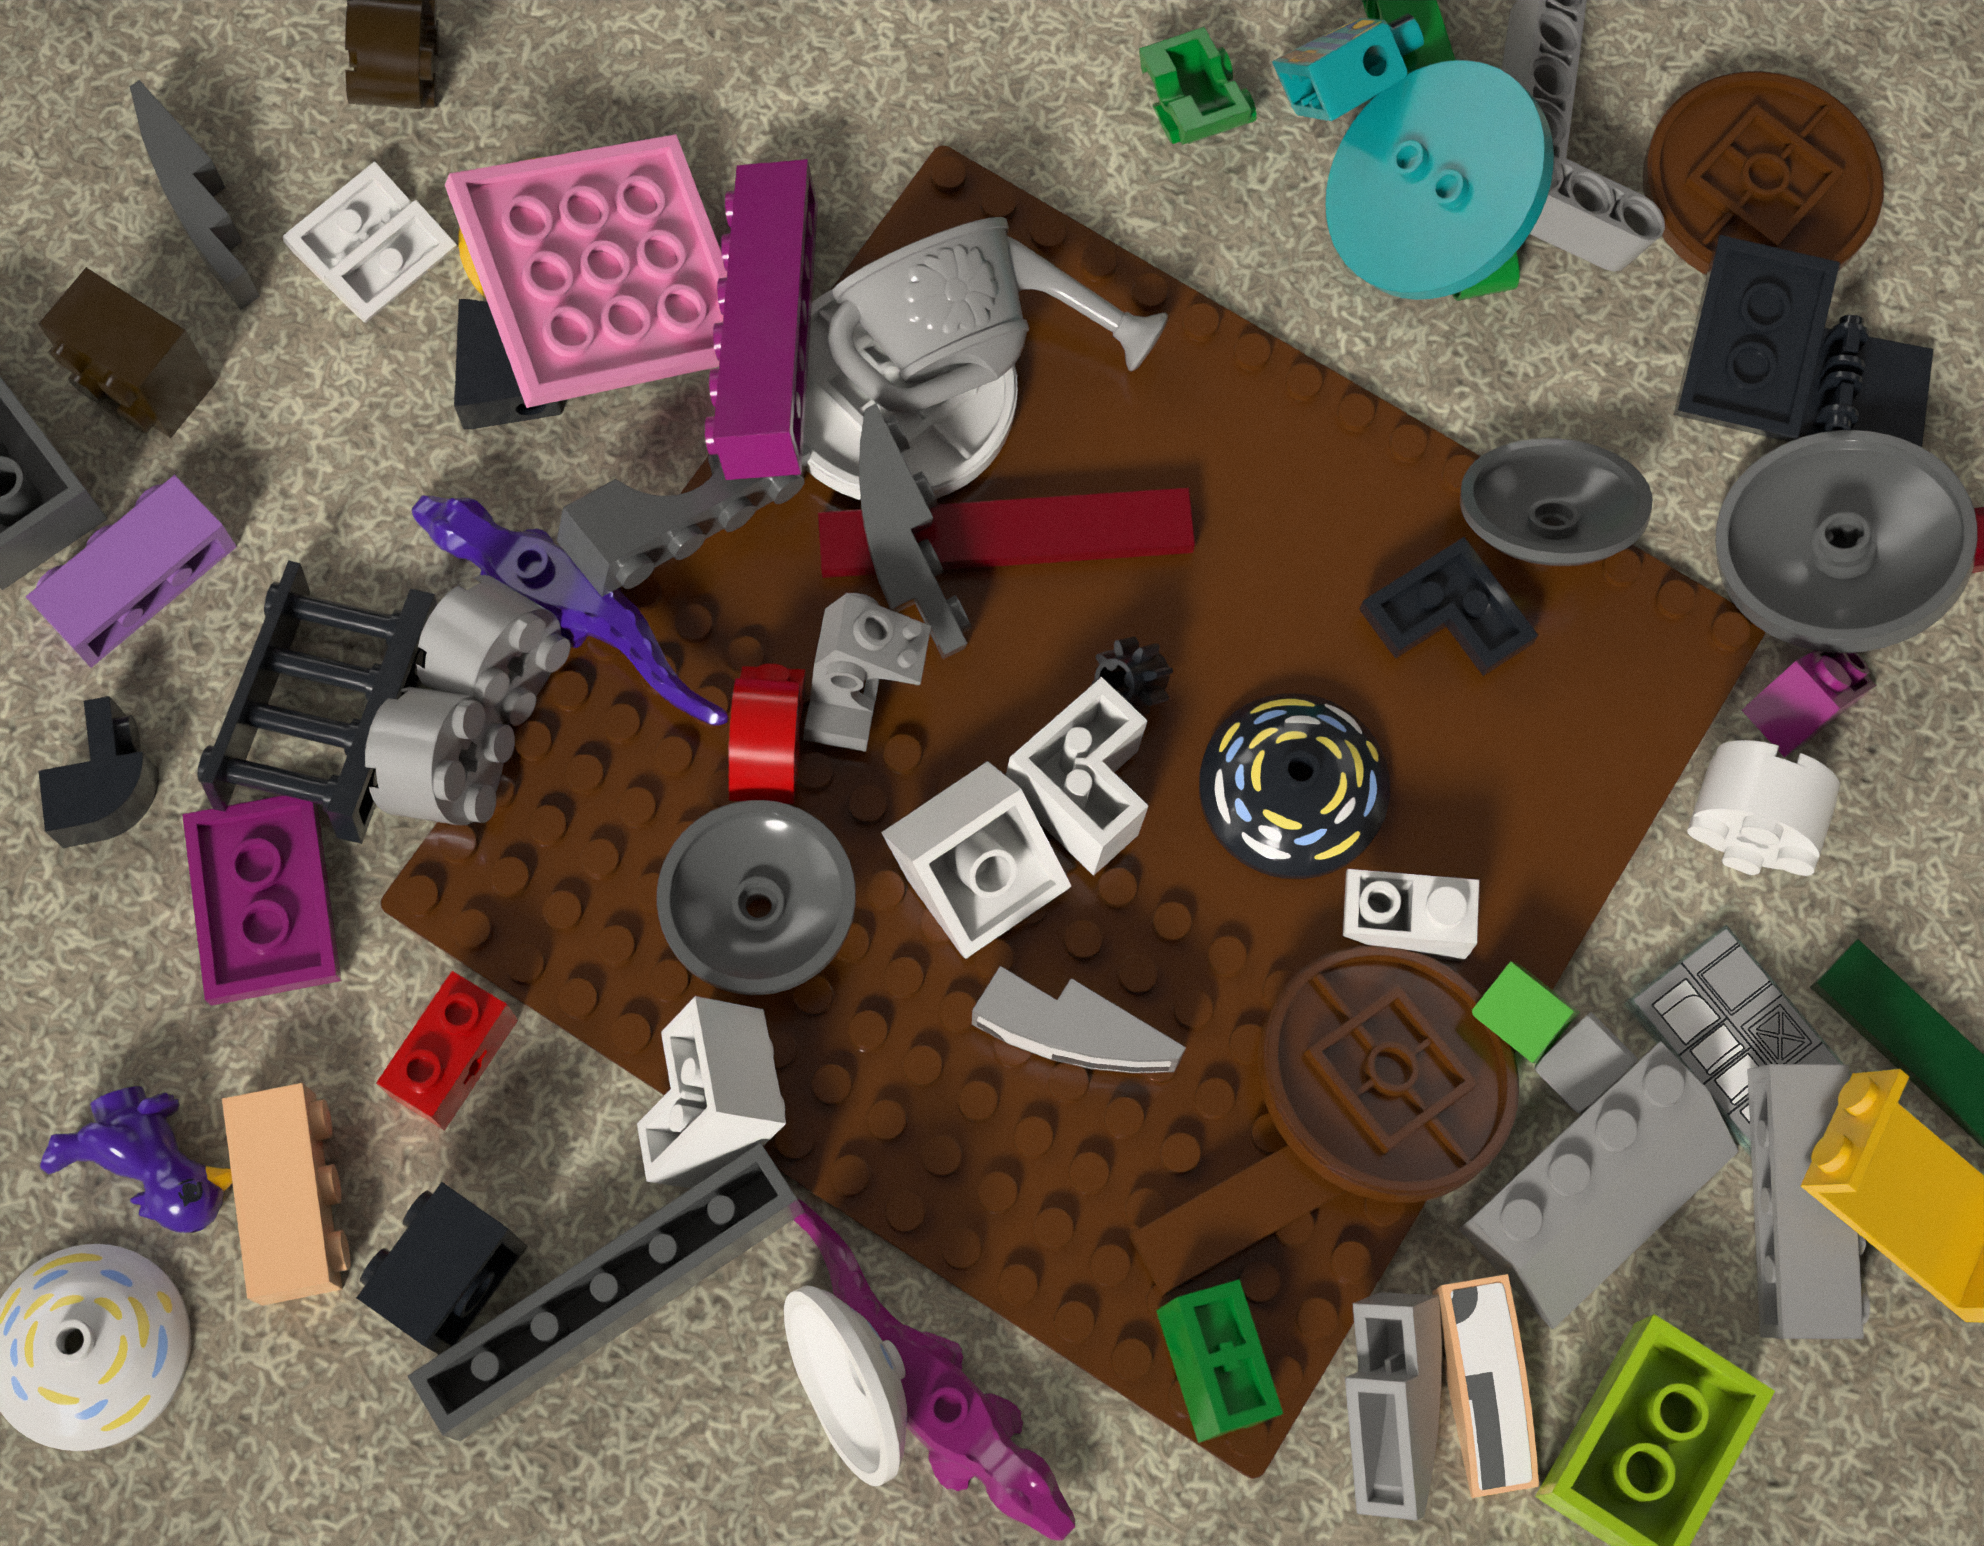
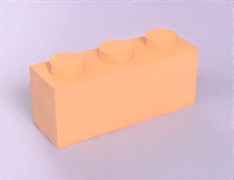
[222,1083,351,1306]

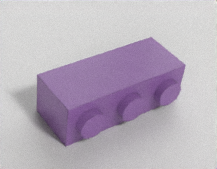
[25,474,237,668]

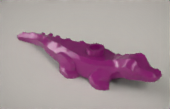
[793,1199,1076,1541]

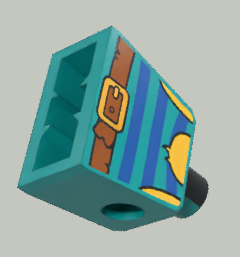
[1272,13,1424,121]

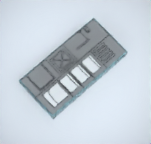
[1624,925,1852,1157]

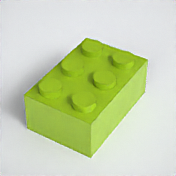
[1535,1314,1775,1546]

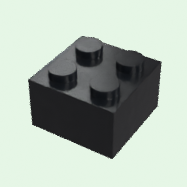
[356,1182,528,1355]

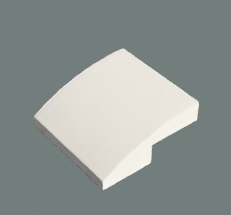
[283,161,457,323]

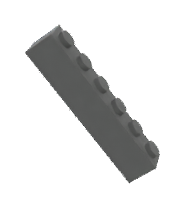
[408,1143,805,1441]

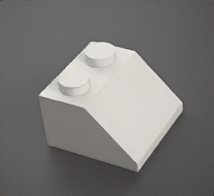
[881,761,1072,959]

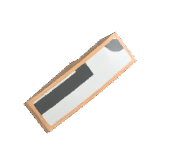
[1432,1274,1539,1498]

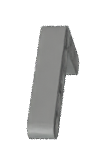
[1501,0,1665,272]

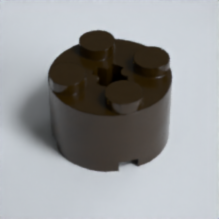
[345,0,440,109]

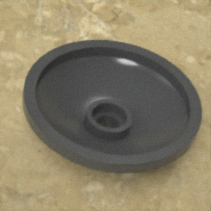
[1460,438,1653,566]
[657,800,856,995]

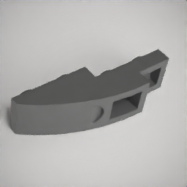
[859,404,972,659]

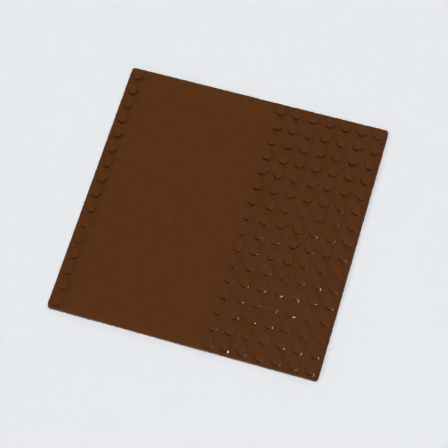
[381,145,1766,1479]

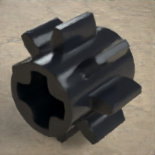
[1092,636,1173,715]

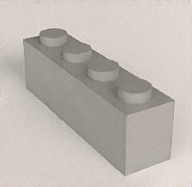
[1747,1064,1870,1339]

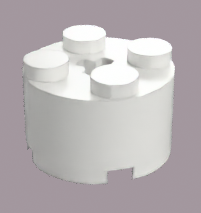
[1688,740,1840,876]

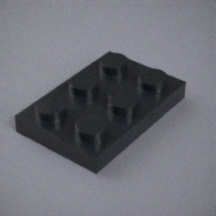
[1673,235,1840,442]

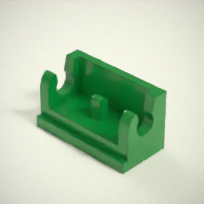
[1156,1279,1283,1443]

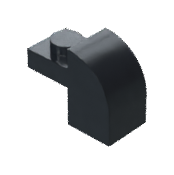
[38,696,159,848]

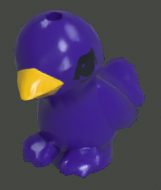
[40,1086,233,1233]

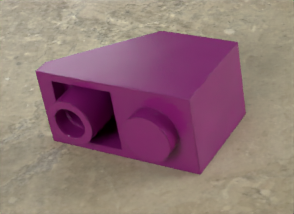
[1741,651,1877,758]

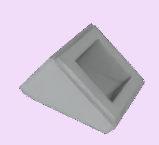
[1534,1012,1638,1113]

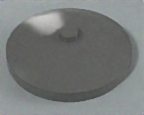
[1715,430,1977,653]

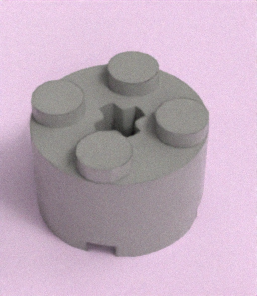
[416,575,570,726]
[365,687,515,825]

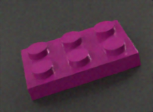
[182,796,342,1006]

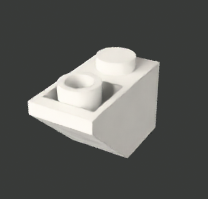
[1343,869,1479,962]

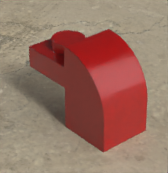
[729,664,806,804]

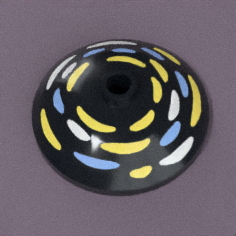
[1198,693,1390,879]

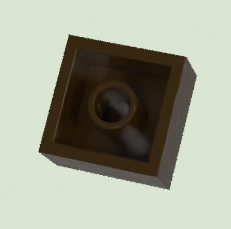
[39,267,216,438]

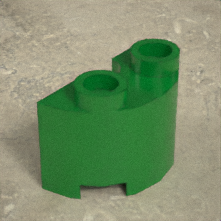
[1139,27,1257,145]

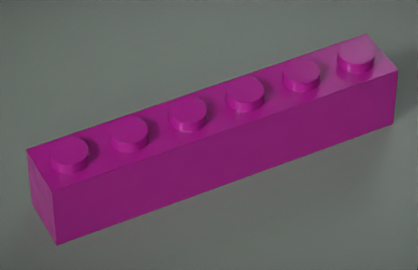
[705,159,818,480]

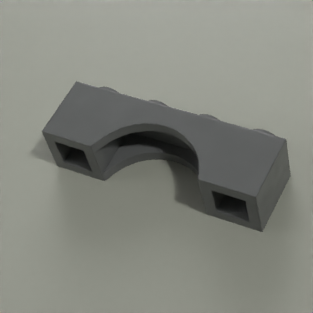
[557,442,812,597]

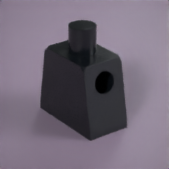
[454,299,562,429]

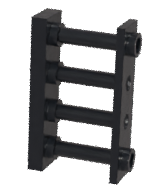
[197,560,437,844]

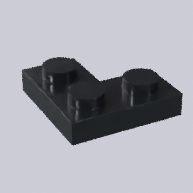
[1359,537,1539,676]

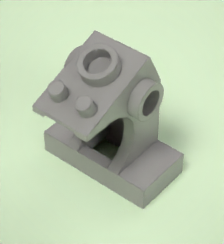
[803,593,931,751]

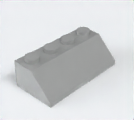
[1459,1041,1739,1329]

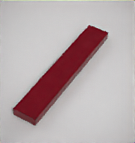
[818,488,1195,578]

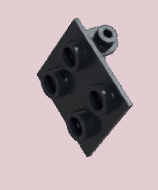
[1799,315,1934,447]

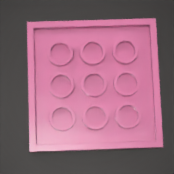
[445,134,727,408]

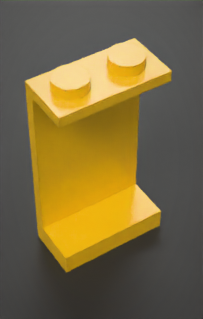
[1800,1069,1984,1323]

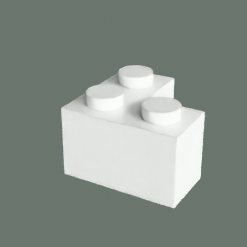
[1006,677,1148,876]
[637,996,786,1188]

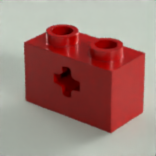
[376,971,518,1131]

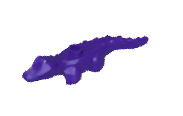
[411,495,729,725]

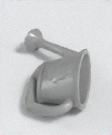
[828,217,1168,414]

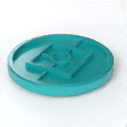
[1325,60,1554,300]

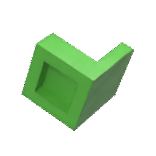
[1472,961,1580,1063]

